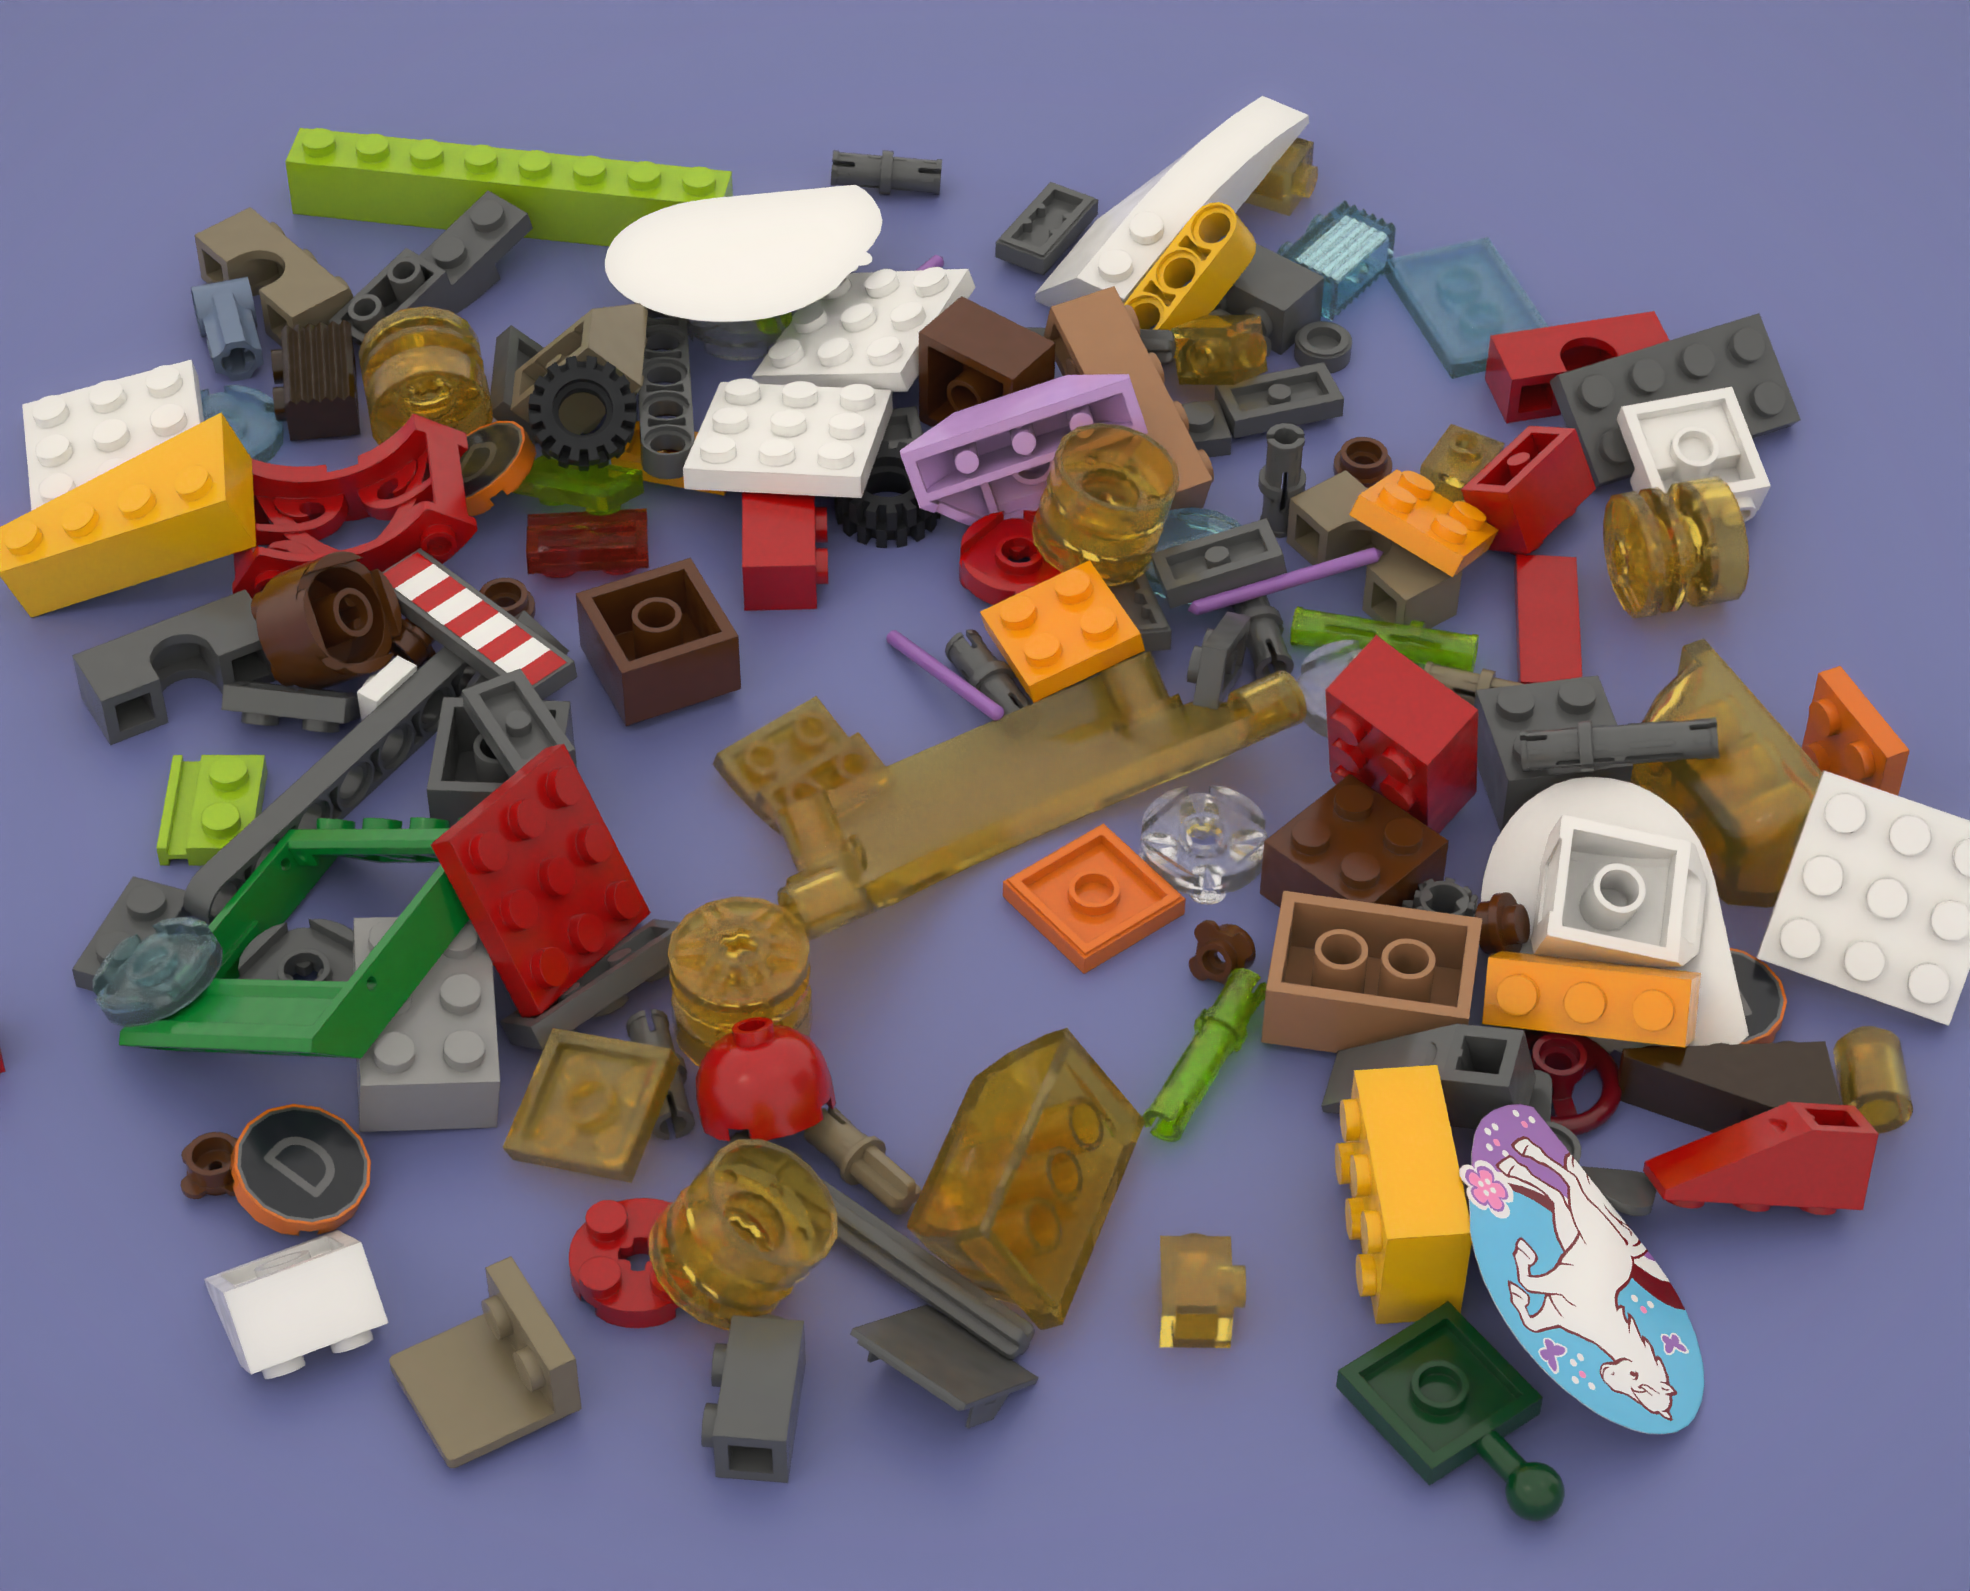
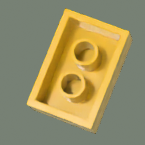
[1335,1065,1472,1324]

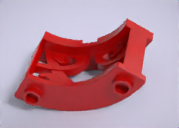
[232,413,478,599]

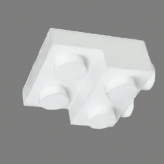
[1617,387,1771,536]

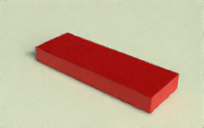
[1514,554,1582,684]

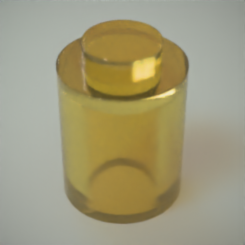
[1833,1026,1913,1133]

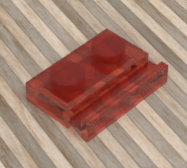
[526,508,649,578]

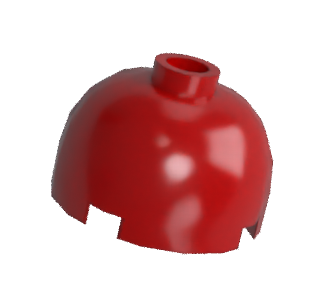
[696,1017,836,1142]

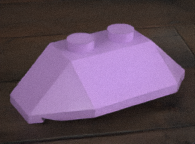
[900,374,1148,526]

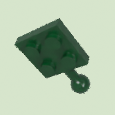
[1336,1301,1565,1521]

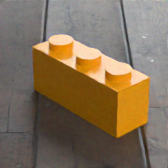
[1482,951,1701,1048]

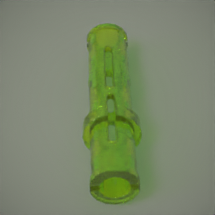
[1290,606,1479,672]
[1142,968,1267,1142]

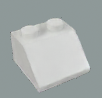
[204,1230,388,1379]

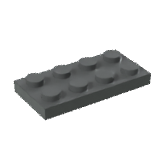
[1549,313,1801,488]

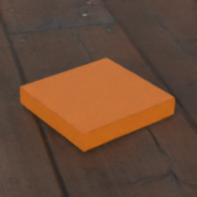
[1003,823,1186,974]

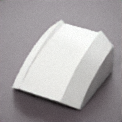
[1530,814,1707,968]

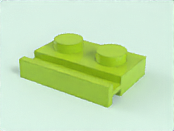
[156,755,268,866]

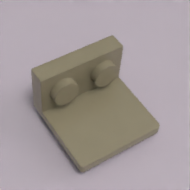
[389,1256,582,1468]

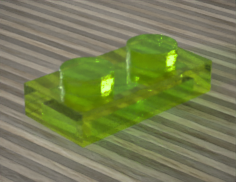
[514,455,644,515]

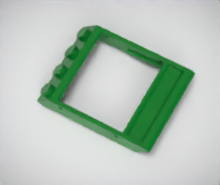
[119,817,469,1059]

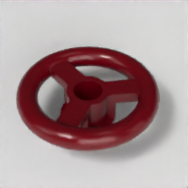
[1525,1030,1622,1136]

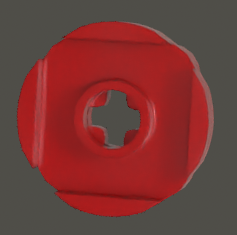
[959,510,1079,605]
[569,1198,711,1328]

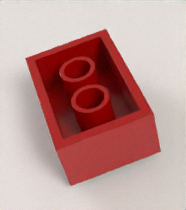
[1325,635,1478,834]

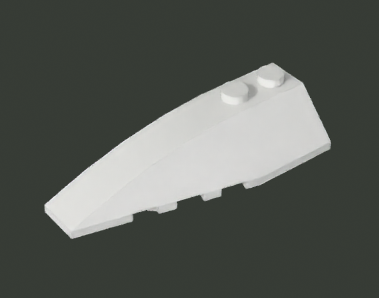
[1035,96,1309,307]

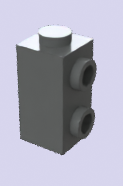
[701,1315,806,1483]

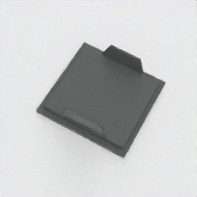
[850,1304,1039,1429]

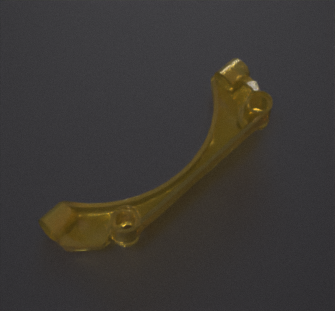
[772,650,1307,944]

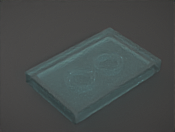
[1384,237,1549,379]

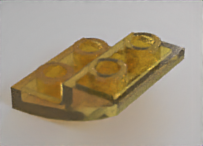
[713,696,896,844]

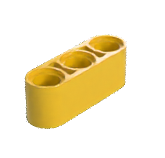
[1124,202,1256,358]

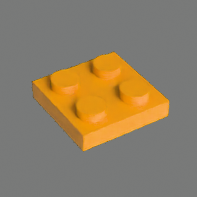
[1349,469,1499,577]
[980,560,1145,703]

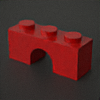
[1485,311,1670,423]

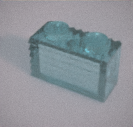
[1277,200,1396,321]

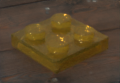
[502,1028,680,1183]

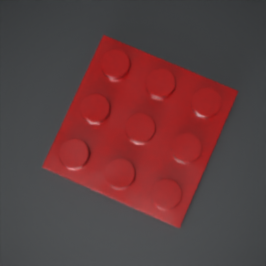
[430,744,651,1018]

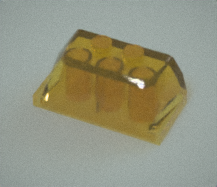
[1630,638,1822,908]
[907,1028,1145,1330]

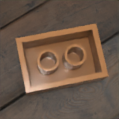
[1261,891,1482,1053]

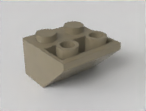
[510,303,648,435]

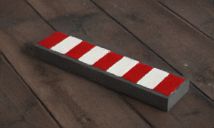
[382,548,577,700]

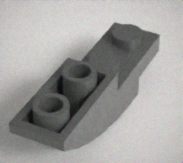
[328,191,533,353]

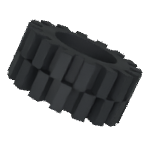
[528,356,637,471]
[834,441,941,548]

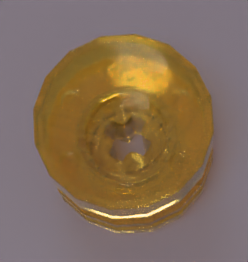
[359,306,493,445]
[1031,423,1180,586]
[1603,476,1749,618]
[667,896,813,1066]
[649,1139,838,1330]

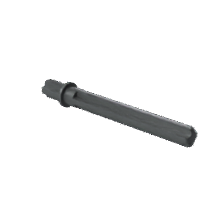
[724,1129,1035,1360]

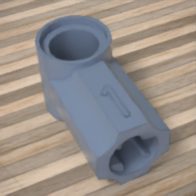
[191,277,264,381]

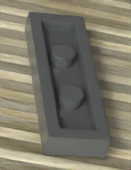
[500,919,698,1052]

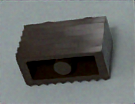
[271,320,361,441]

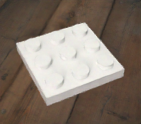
[752,267,976,392]
[22,360,204,511]
[683,378,893,498]
[1756,770,1970,1026]

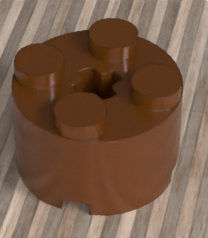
[251,551,402,689]

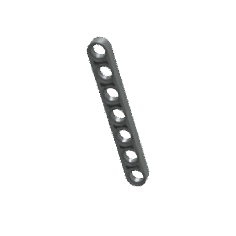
[633,302,695,479]
[184,646,477,925]

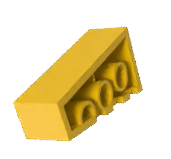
[0,412,256,618]

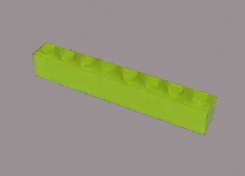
[285,128,733,247]

